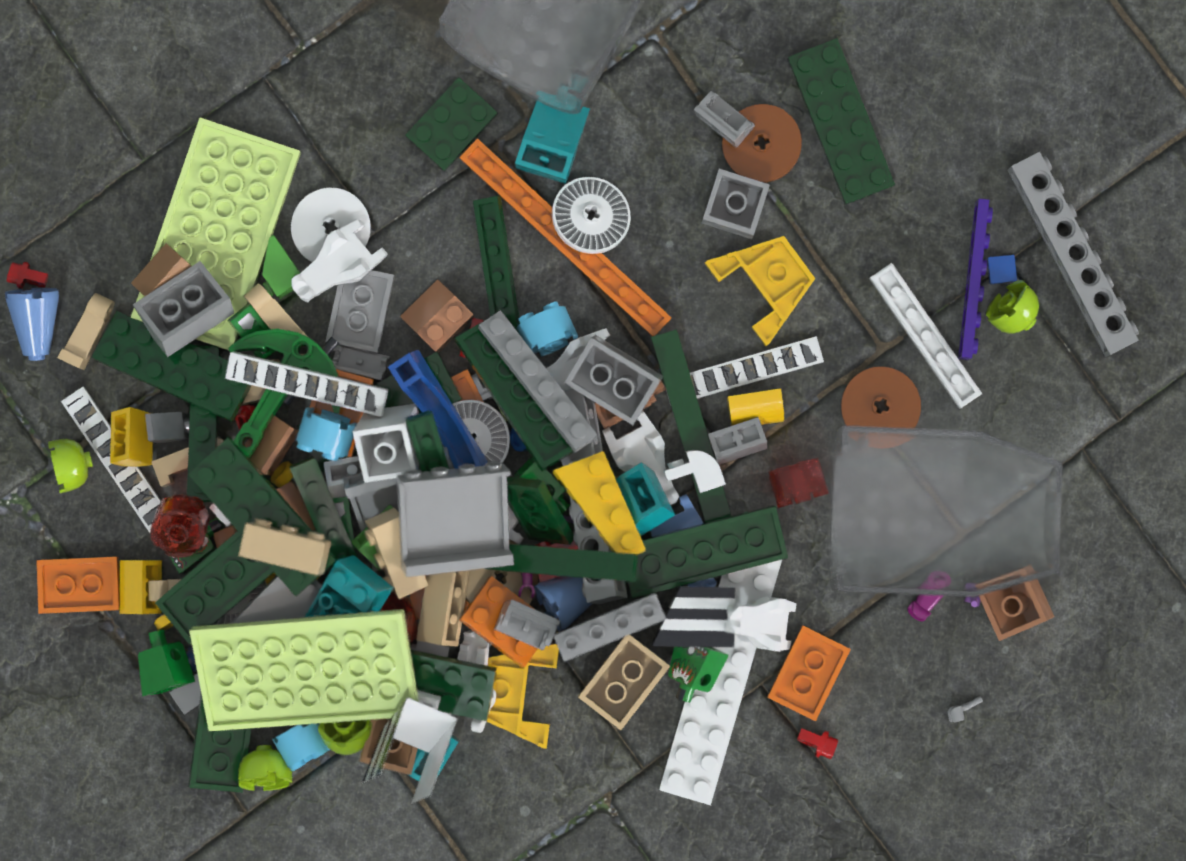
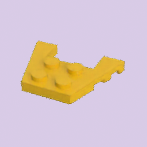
[704,236,815,346]
[487,644,559,749]

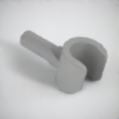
[948,696,983,722]

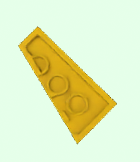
[552,451,646,555]

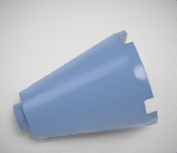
[5,288,59,361]
[534,576,600,631]

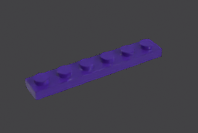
[958,199,993,360]

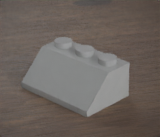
[133,261,234,357]
[564,335,664,425]

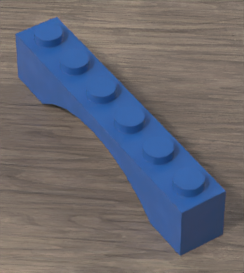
[388,350,488,469]

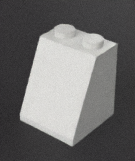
[353,404,419,483]

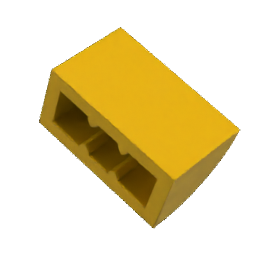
[727,389,784,426]
[110,407,153,467]
[120,560,162,614]

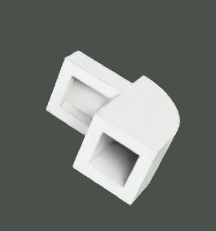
[664,450,726,493]

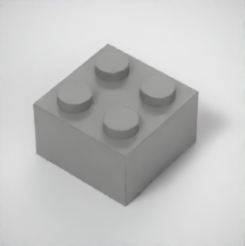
[702,169,770,239]

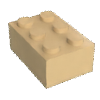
[578,634,670,730]

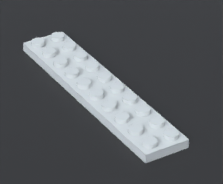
[659,560,782,805]

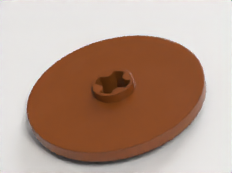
[722,104,802,183]
[841,367,921,446]

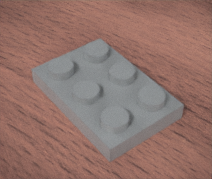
[325,270,395,353]

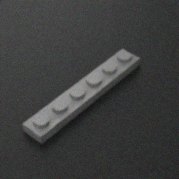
[478,310,597,453]

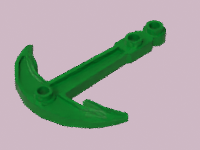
[228,329,341,459]

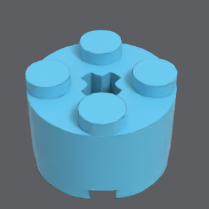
[517,302,578,357]
[296,407,357,461]
[272,723,330,771]

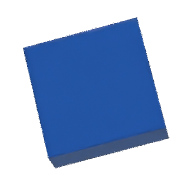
[987,255,1017,285]

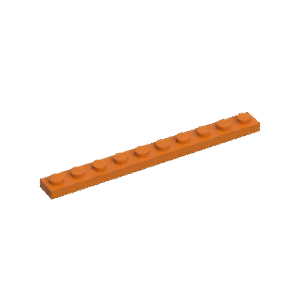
[459,138,672,337]

